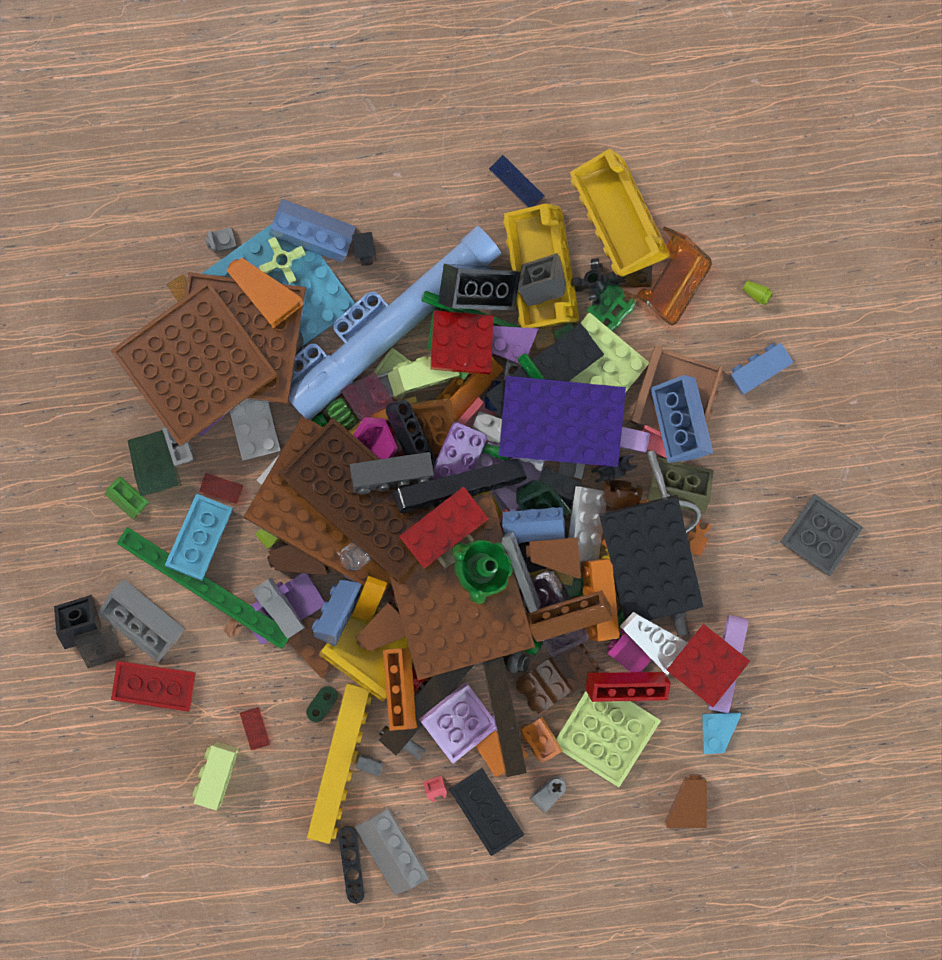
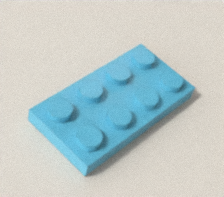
[165,494,233,581]

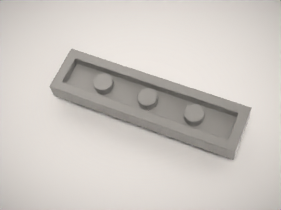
[501,531,541,613]

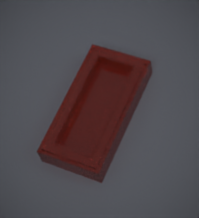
[199,473,243,504]
[240,707,270,751]

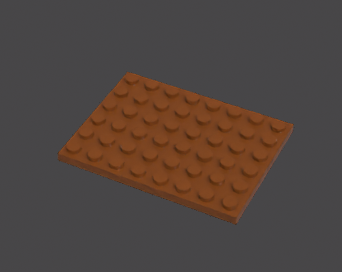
[243,415,415,598]
[389,492,535,680]

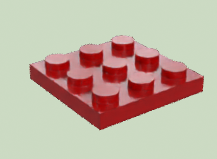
[430,310,494,375]
[667,624,750,707]

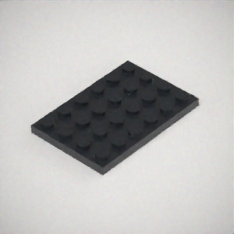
[599,495,704,620]

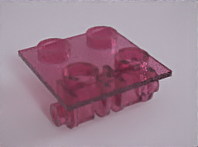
[341,372,394,421]

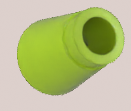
[742,280,773,305]

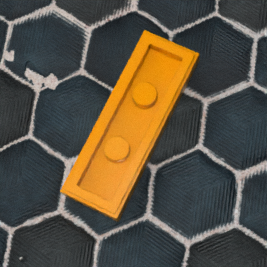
[352,576,387,622]

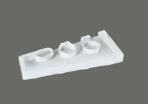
[472,411,545,471]
[620,612,688,675]

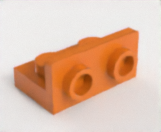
[521,717,563,763]

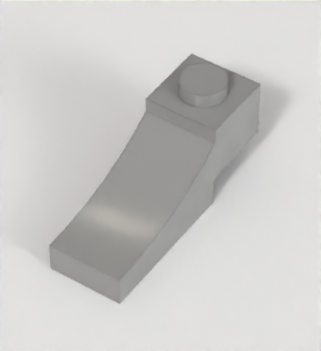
[252,578,305,639]

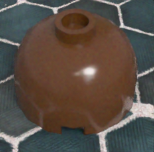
[603,480,643,510]

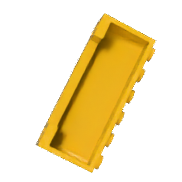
[570,148,670,277]
[503,203,579,328]

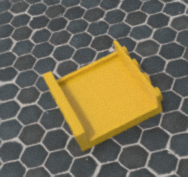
[319,606,413,702]

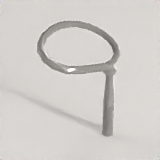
[647,451,701,533]

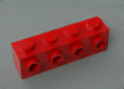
[586,672,671,702]

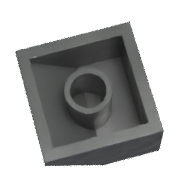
[518,253,566,307]

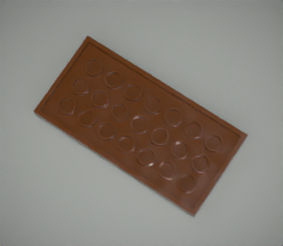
[278,418,435,582]

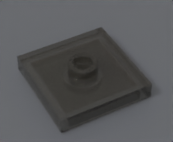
[74,625,126,669]

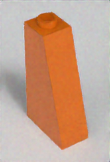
[226,258,304,328]

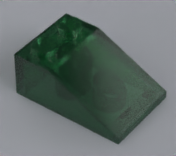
[128,430,182,497]

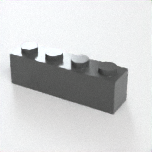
[350,452,434,495]

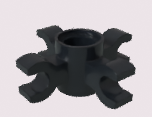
[571,258,620,306]
[591,454,638,483]

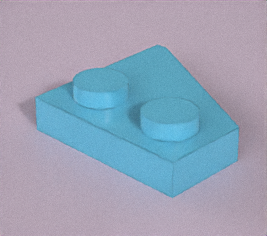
[702,712,741,754]

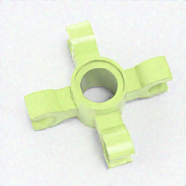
[259,237,306,284]

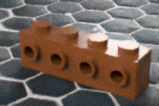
[527,590,612,642]

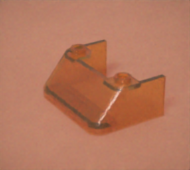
[623,226,712,326]

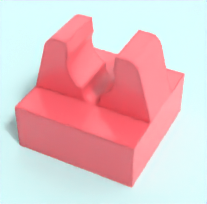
[423,775,447,802]

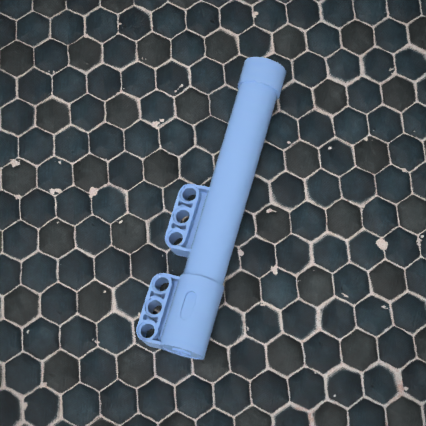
[289,226,501,420]

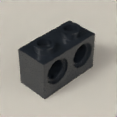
[352,232,377,266]

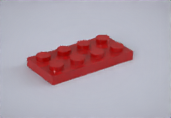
[399,487,489,569]
[111,660,196,712]

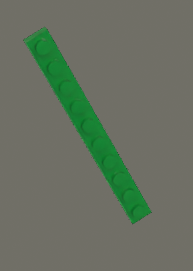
[116,527,290,650]

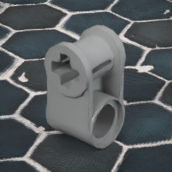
[529,775,566,813]

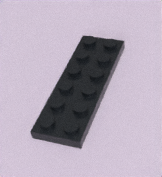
[485,323,604,416]

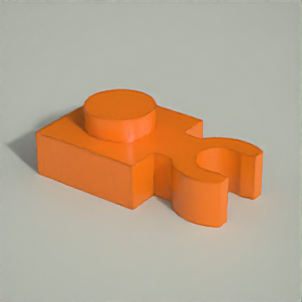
[687,520,711,556]

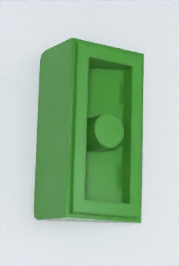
[105,476,149,520]

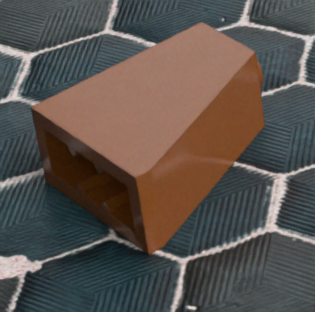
[526,538,581,578]
[355,601,406,651]
[665,774,707,828]

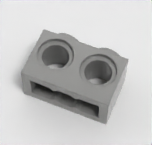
[162,427,196,467]

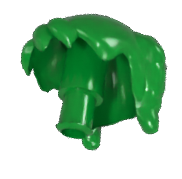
[452,540,513,604]

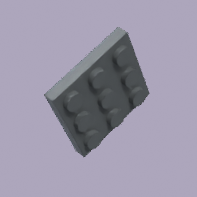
[780,494,863,576]

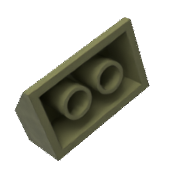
[647,457,714,514]

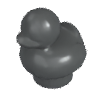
[503,651,530,674]

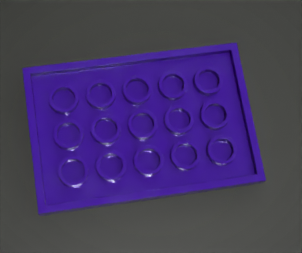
[498,376,626,467]

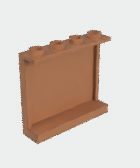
[630,346,725,431]

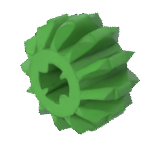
[326,398,358,430]

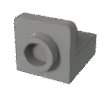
[205,227,237,253]

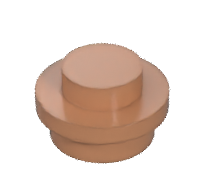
[224,618,242,638]

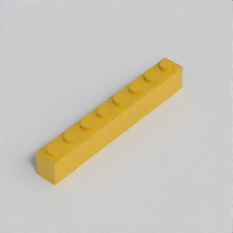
[307,682,373,844]

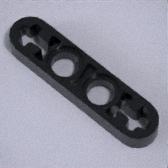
[339,826,365,904]

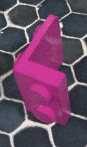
[353,417,397,459]
[606,628,651,672]

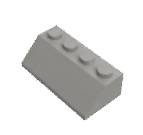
[98,579,185,663]
[355,806,429,895]

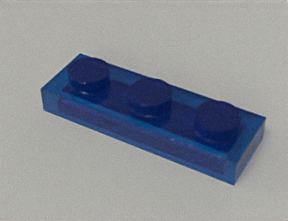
[489,155,545,208]

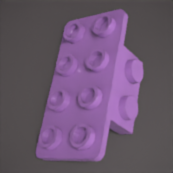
[433,422,487,480]
[251,573,325,644]

